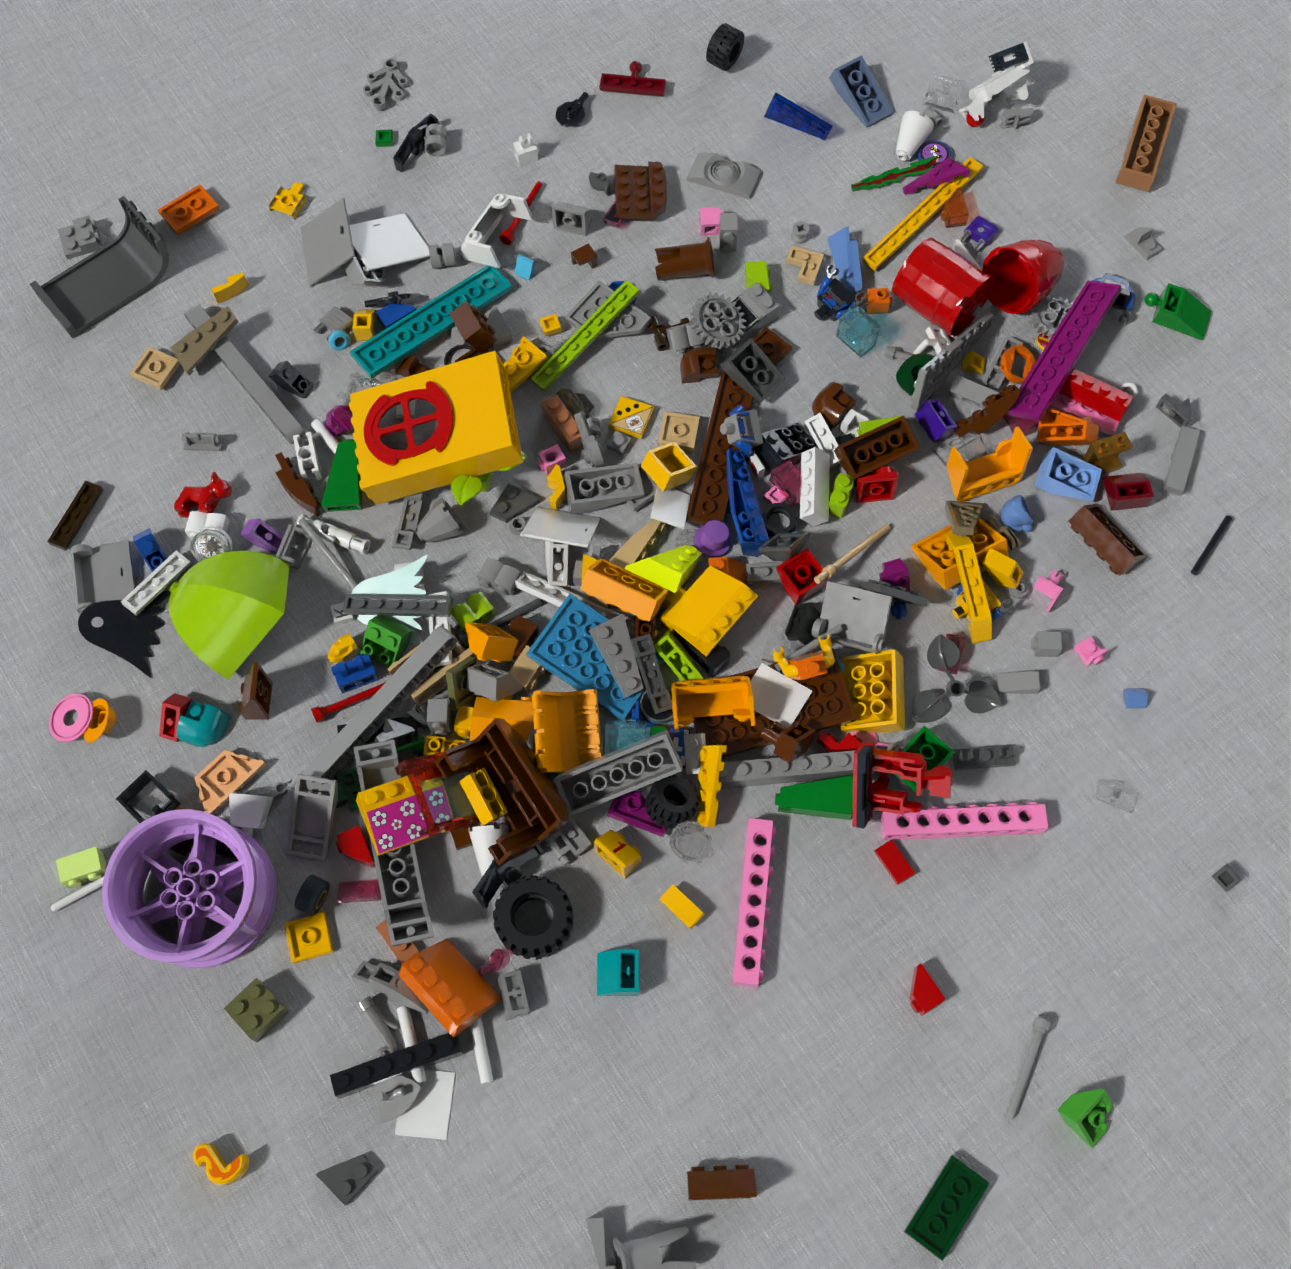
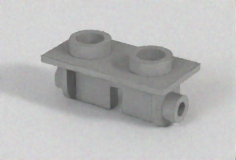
[182,432,223,451]

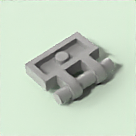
[544,812,592,866]

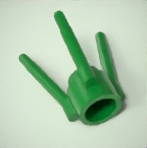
[396,736,426,775]

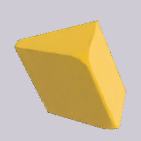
[961,351,985,374]

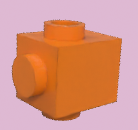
[866,288,892,314]

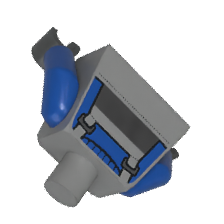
[720,405,763,462]

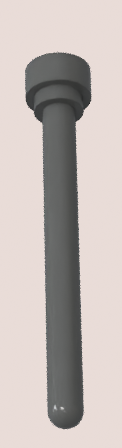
[458,598,543,649]

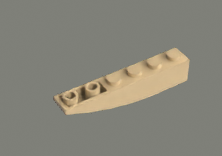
[588,519,667,609]

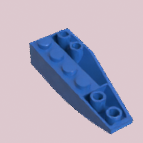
[726,449,769,557]

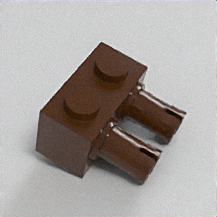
[760,721,816,762]

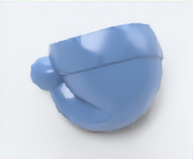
[1000,495,1034,532]

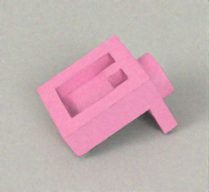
[1074,637,1108,666]

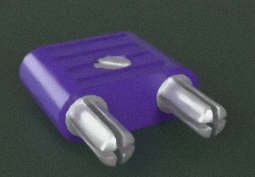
[960,216,998,251]

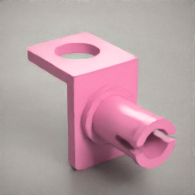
[1034,570,1063,612]

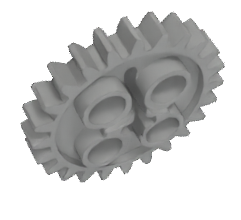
[690,292,746,349]
[1029,296,1074,340]

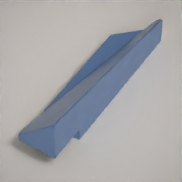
[827,227,862,306]

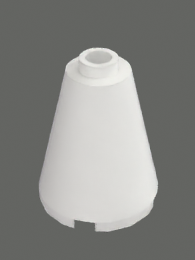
[895,111,934,161]
[468,824,509,876]

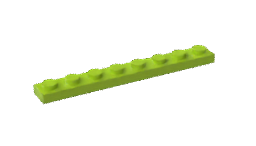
[531,280,640,392]

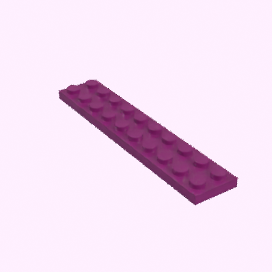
[1007,281,1122,422]

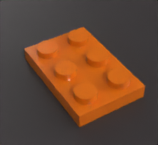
[158,184,220,236]

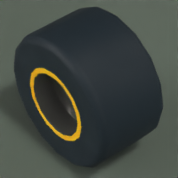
[294,875,330,916]

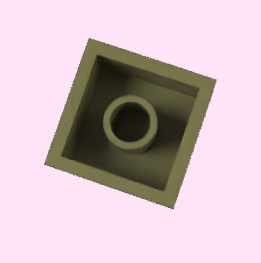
[223,978,290,1042]

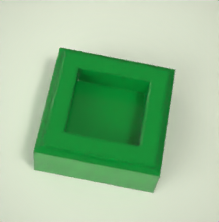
[375,129,393,147]

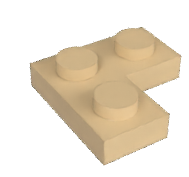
[786,245,824,286]

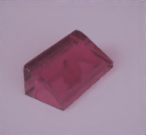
[337,880,381,903]

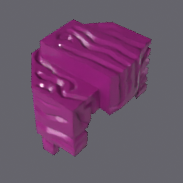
[326,405,353,435]

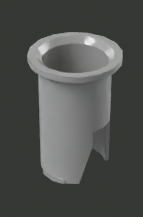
[613,1225,696,1269]

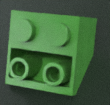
[360,615,413,668]

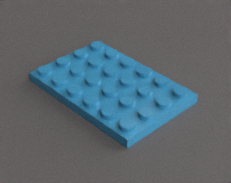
[526,594,664,721]

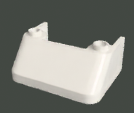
[459,194,534,268]

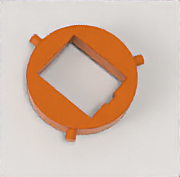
[999,344,1036,384]

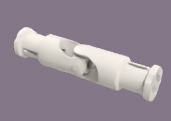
[296,514,371,555]

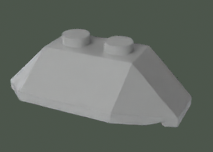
[343,250,387,285]

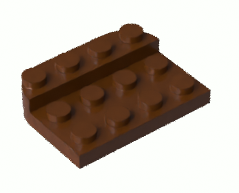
[614,161,667,220]

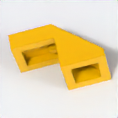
[547,464,566,510]

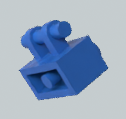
[331,653,379,694]

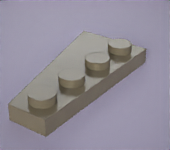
[170,306,239,376]
[945,501,983,537]

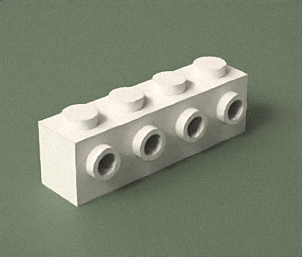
[800,447,830,526]

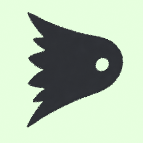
[78,591,171,678]

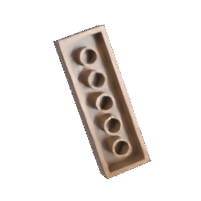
[1116,94,1177,192]

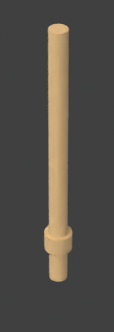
[814,524,890,584]

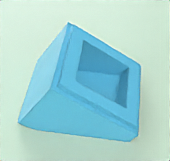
[515,255,535,280]

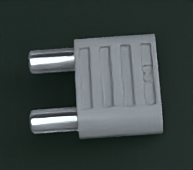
[313,306,353,342]

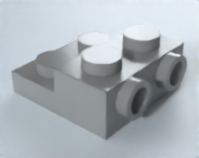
[58,215,101,260]

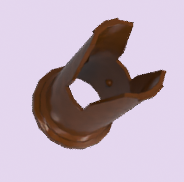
[655,237,715,280]

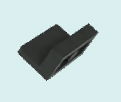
[783,603,821,645]

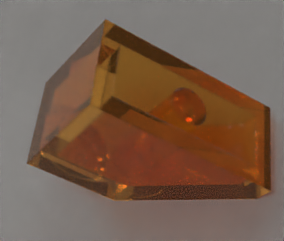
[941,187,969,228]

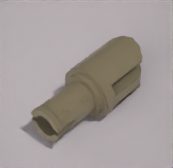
[985,515,1022,552]

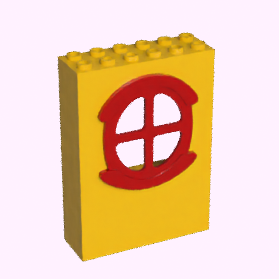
[349,351,523,505]

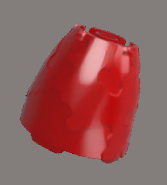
[982,240,1065,314]

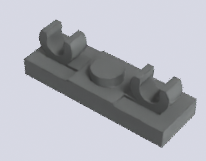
[953,745,1015,770]

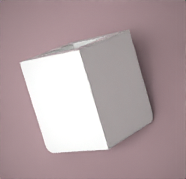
[840,409,870,439]

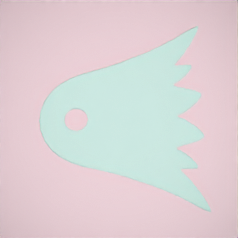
[352,555,428,646]

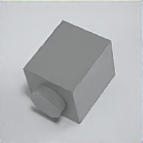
[1031,631,1062,657]

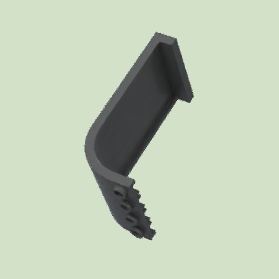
[30,196,169,339]

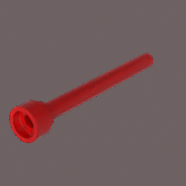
[499,181,542,245]
[311,682,386,723]

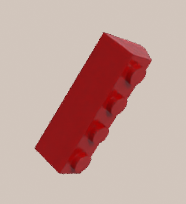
[1059,368,1134,422]

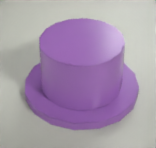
[694,520,730,557]

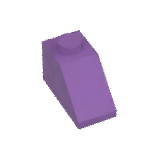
[240,518,284,554]

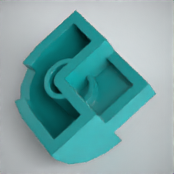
[177,701,232,748]

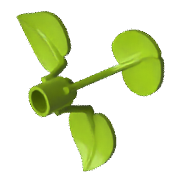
[451,451,527,506]

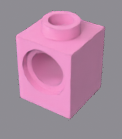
[537,444,567,476]

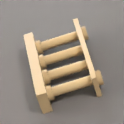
[388,624,480,707]

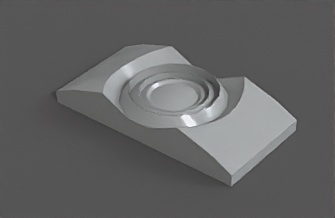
[687,152,761,199]
[287,774,338,861]

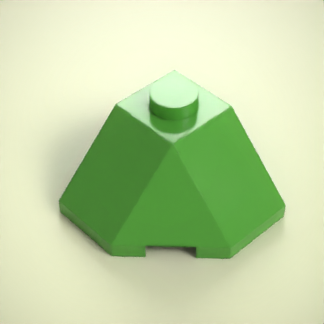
[1058,1089,1113,1148]

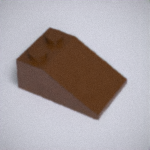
[238,662,273,720]

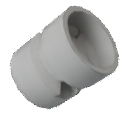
[424,124,447,157]
[428,242,456,269]

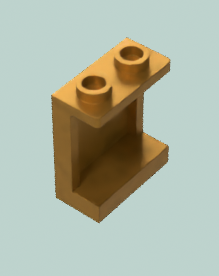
[1082,432,1133,475]

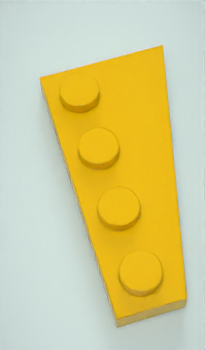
[503,336,548,393]
[697,745,727,827]

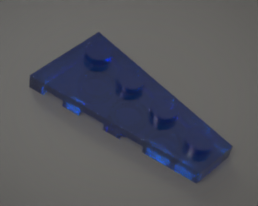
[764,92,833,140]

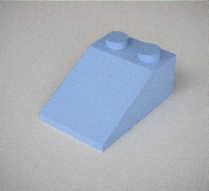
[1034,447,1102,502]

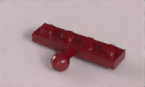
[600,61,666,97]

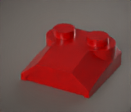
[856,466,898,503]

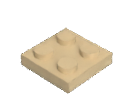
[130,347,180,390]
[658,411,700,451]

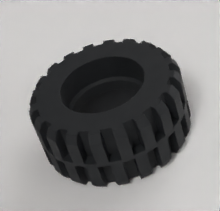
[493,875,574,959]

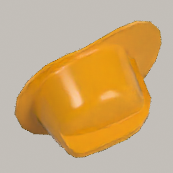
[84,698,116,743]

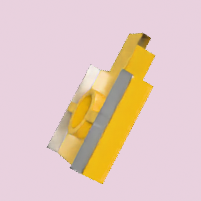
[268,182,307,219]

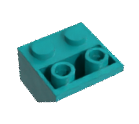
[597,949,639,996]

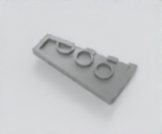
[589,613,643,699]

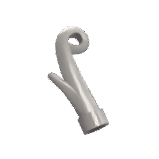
[356,996,399,1058]

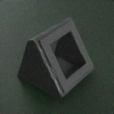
[1212,864,1242,892]

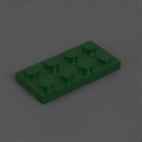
[903,1155,990,1261]

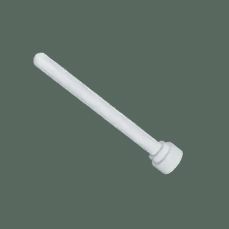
[50,876,104,912]

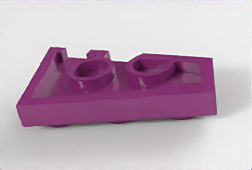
[607,790,667,837]

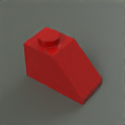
[159,693,192,742]
[335,825,375,868]
[910,963,946,1016]

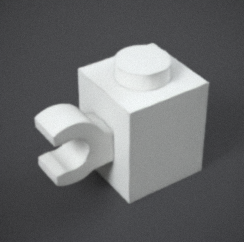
[513,133,540,166]

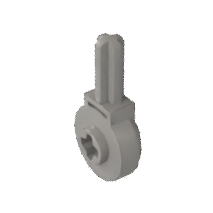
[574,412,604,468]

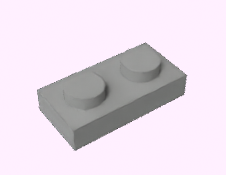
[746,562,783,584]

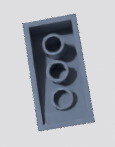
[829,55,894,127]

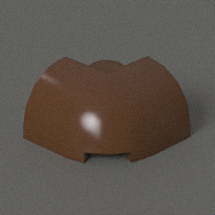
[680,346,718,384]
[812,382,856,431]

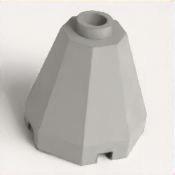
[416,498,464,543]

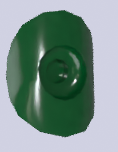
[896,353,936,401]

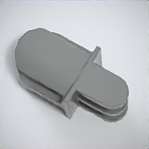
[1000,106,1033,130]

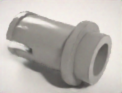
[923,107,943,127]

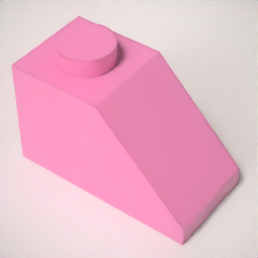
[700,207,724,236]

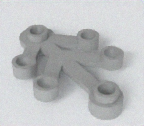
[363,58,409,111]

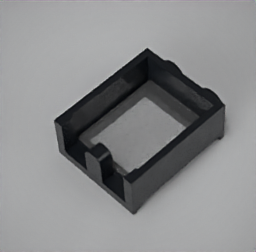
[116,770,181,823]

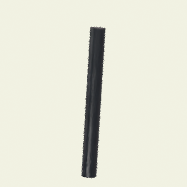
[1191,515,1232,575]

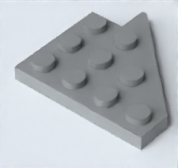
[565,280,652,339]

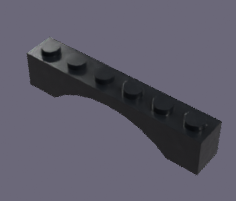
[330,1033,464,1099]

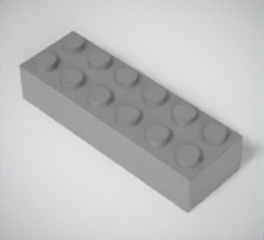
[554,730,683,816]

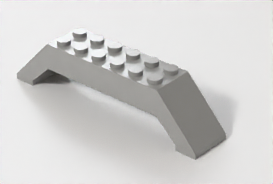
[353,739,434,947]

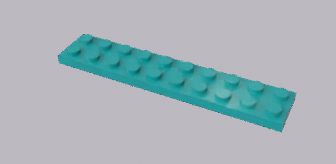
[350,265,512,379]

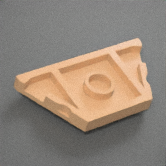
[195,750,266,815]

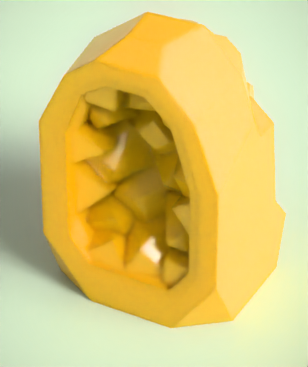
[328,633,360,664]

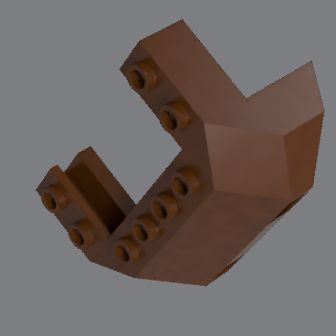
[434,718,569,866]

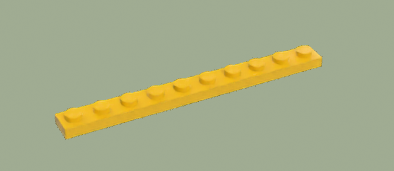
[862,157,983,271]

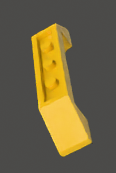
[945,532,992,644]

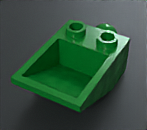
[1144,283,1211,340]

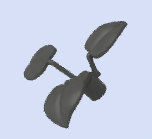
[912,634,1001,723]

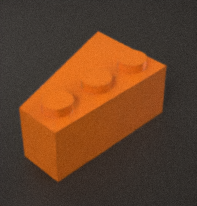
[1036,408,1099,446]

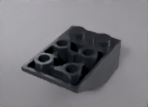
[752,423,819,475]

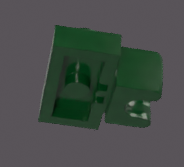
[336,767,361,811]

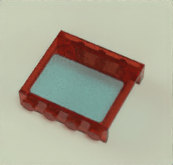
[395,752,481,837]

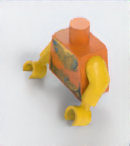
[772,634,835,680]

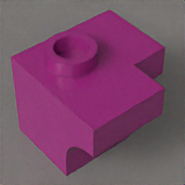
[879,558,911,592]

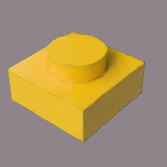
[539,314,562,336]

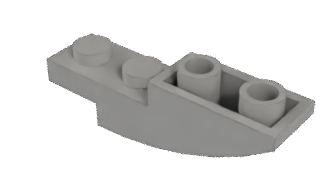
[352,961,429,1014]

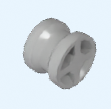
[792,221,810,243]
[587,418,601,439]

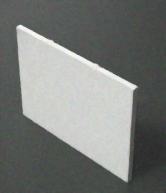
[650,485,690,529]

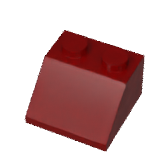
[776,548,829,604]

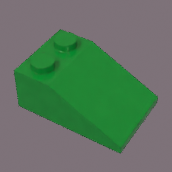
[895,726,955,792]

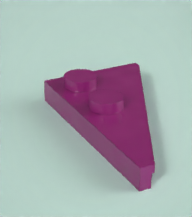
[902,158,970,195]

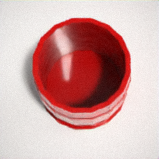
[892,238,995,338]

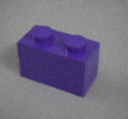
[914,399,958,443]

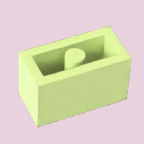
[56,847,107,888]

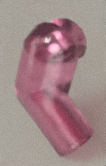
[478,948,504,976]

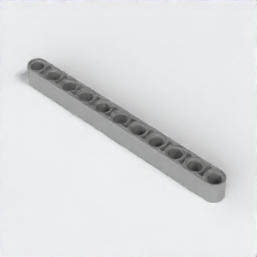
[184,304,305,444]
[295,626,457,785]

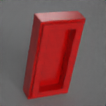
[874,839,915,885]

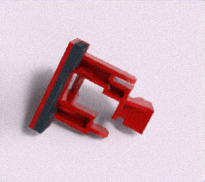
[852,742,954,829]

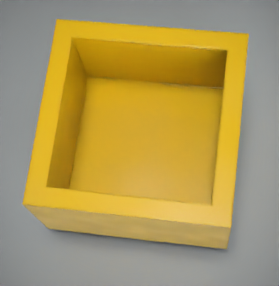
[641,441,697,492]

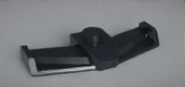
[393,113,439,172]
[472,845,544,909]

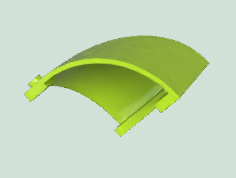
[169,551,290,680]

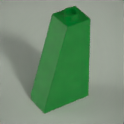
[322,439,362,512]
[775,776,853,820]

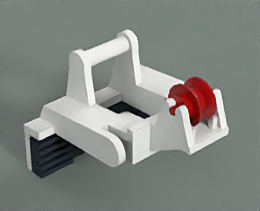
[959,41,1033,127]

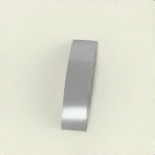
[392,491,425,550]

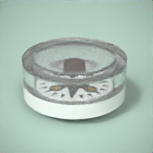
[190,526,232,562]

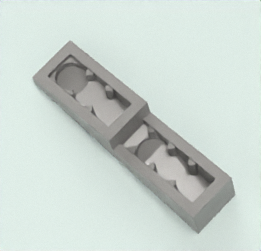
[981,335,1023,392]
[1162,425,1200,496]
[586,1218,616,1269]

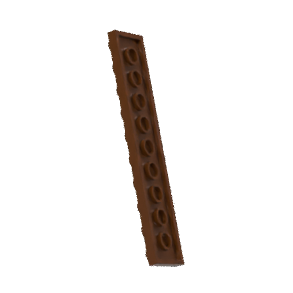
[686,370,753,526]

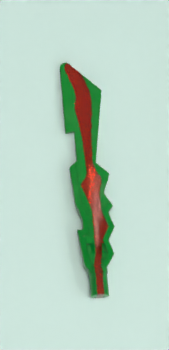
[851,156,937,191]

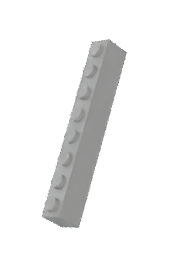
[718,750,856,789]

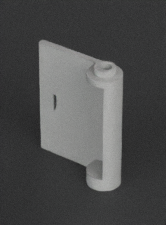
[71,540,135,613]
[812,581,893,654]

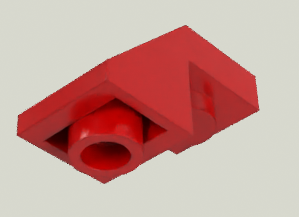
[817,732,863,753]

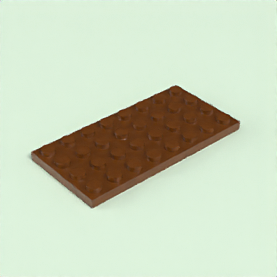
[693,648,857,758]

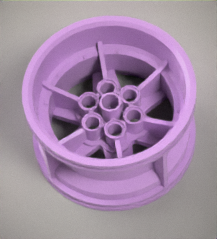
[102,809,277,968]

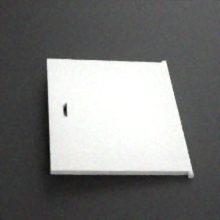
[350,213,430,271]
[520,506,601,548]

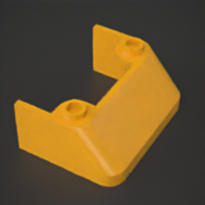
[946,426,1033,502]
[671,676,755,732]

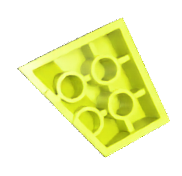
[625,545,702,593]

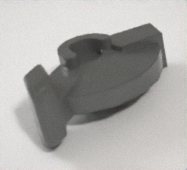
[588,172,611,195]

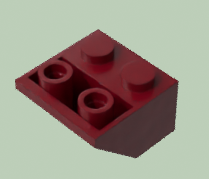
[1102,473,1154,511]

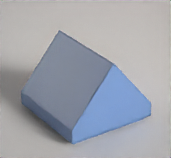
[1123,689,1148,708]

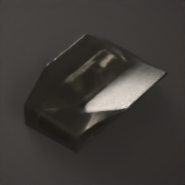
[556,388,594,419]

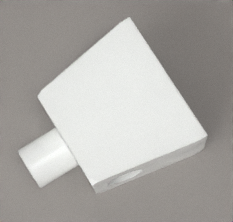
[229,793,273,837]

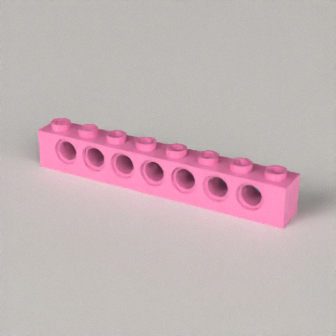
[880,802,1048,840]
[732,818,776,988]

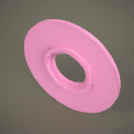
[49,694,93,742]

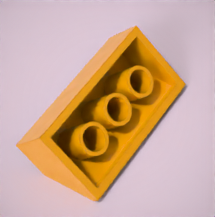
[580,558,669,621]

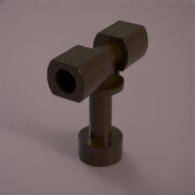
[648,316,689,351]

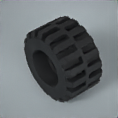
[706,23,745,71]
[645,774,700,830]

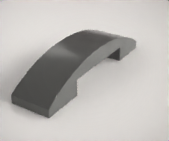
[631,634,673,714]

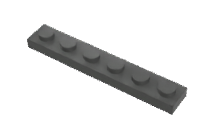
[342,594,453,617]

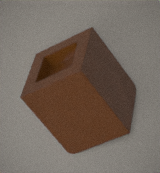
[571,243,598,269]

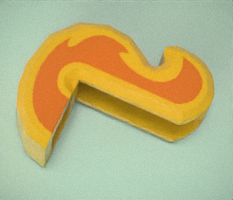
[193,1143,250,1185]

